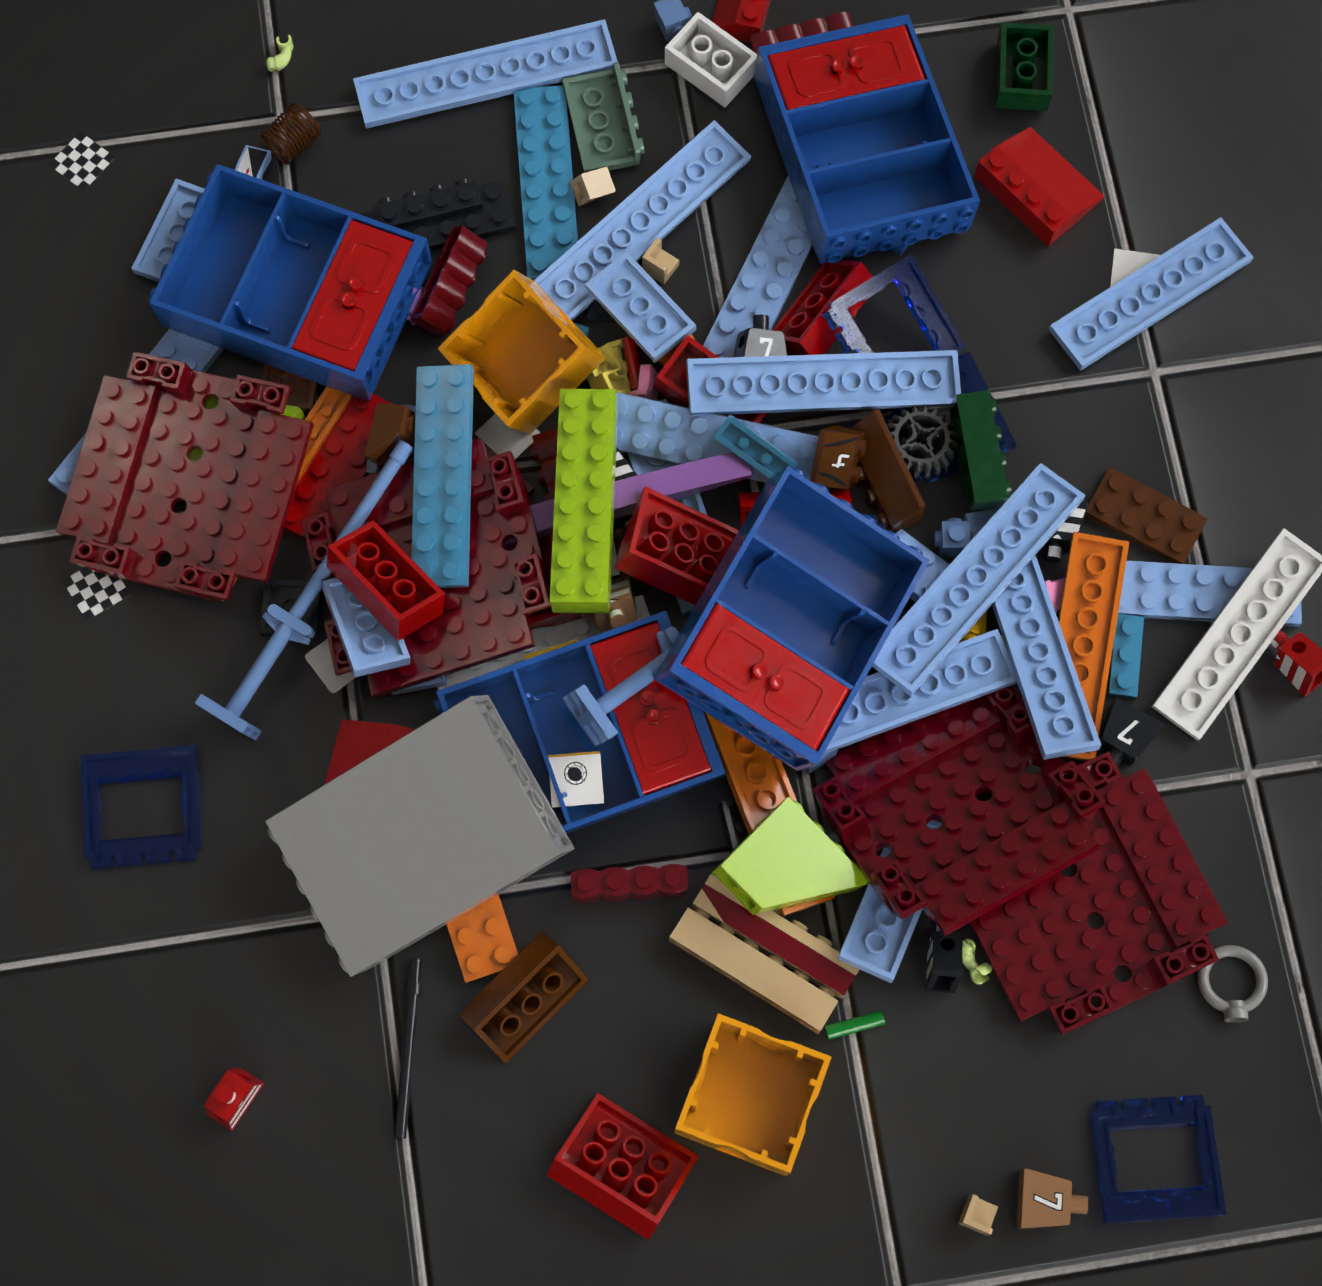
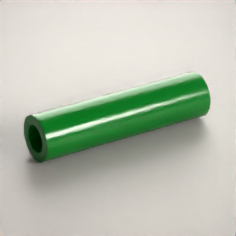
[824,1010,885,1040]

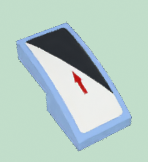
[235,145,272,180]

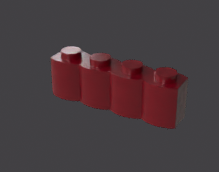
[749,12,853,54]
[411,225,487,336]
[529,428,558,501]
[571,864,688,904]

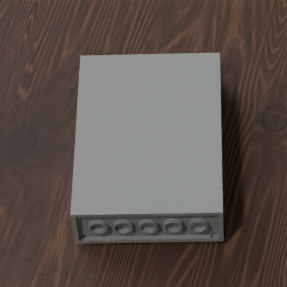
[265,695,575,977]

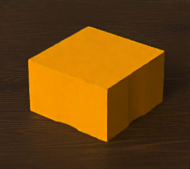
[437,270,606,434]
[675,1013,832,1177]

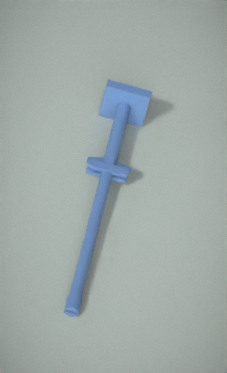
[195,440,413,740]
[562,627,679,746]

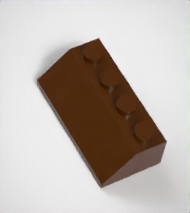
[850,409,925,533]
[458,931,589,1064]

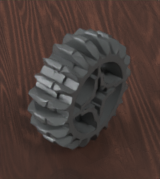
[887,405,958,479]

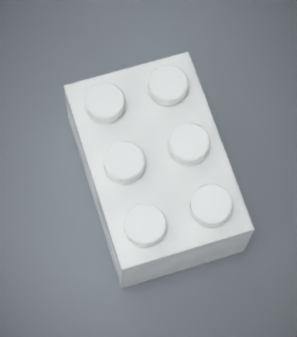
[665,12,757,107]

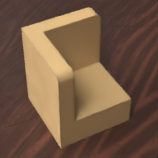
[569,167,616,207]
[642,238,679,284]
[958,1194,998,1236]

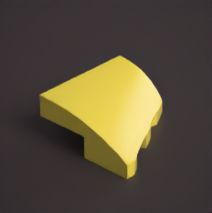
[587,338,630,394]

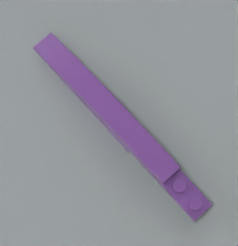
[504,452,752,548]

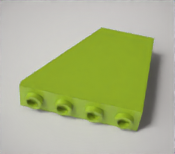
[712,797,868,915]

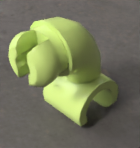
[266,35,294,72]
[962,939,992,985]

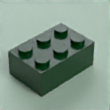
[995,22,1054,111]

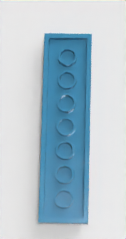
[513,85,578,280]
[411,364,474,588]

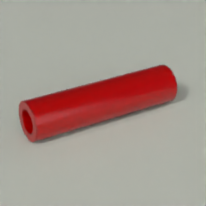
[622,337,640,391]

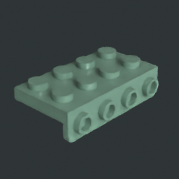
[562,62,645,173]

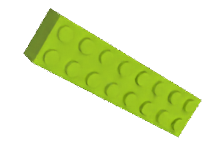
[550,389,618,613]

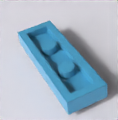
[713,414,798,478]
[1107,613,1144,700]

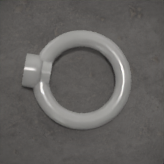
[1197,945,1268,1023]

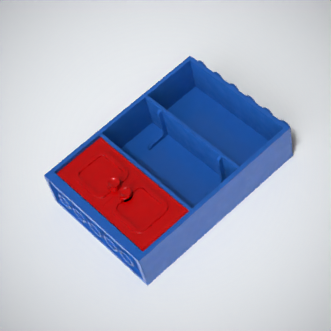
[754,14,980,264]
[149,164,432,401]
[653,466,930,771]
[433,611,725,834]

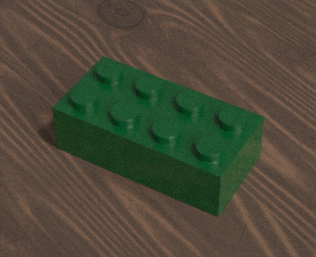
[949,390,1011,513]

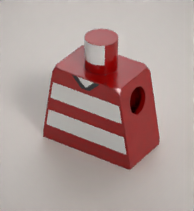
[1270,630,1322,697]
[204,1067,265,1131]

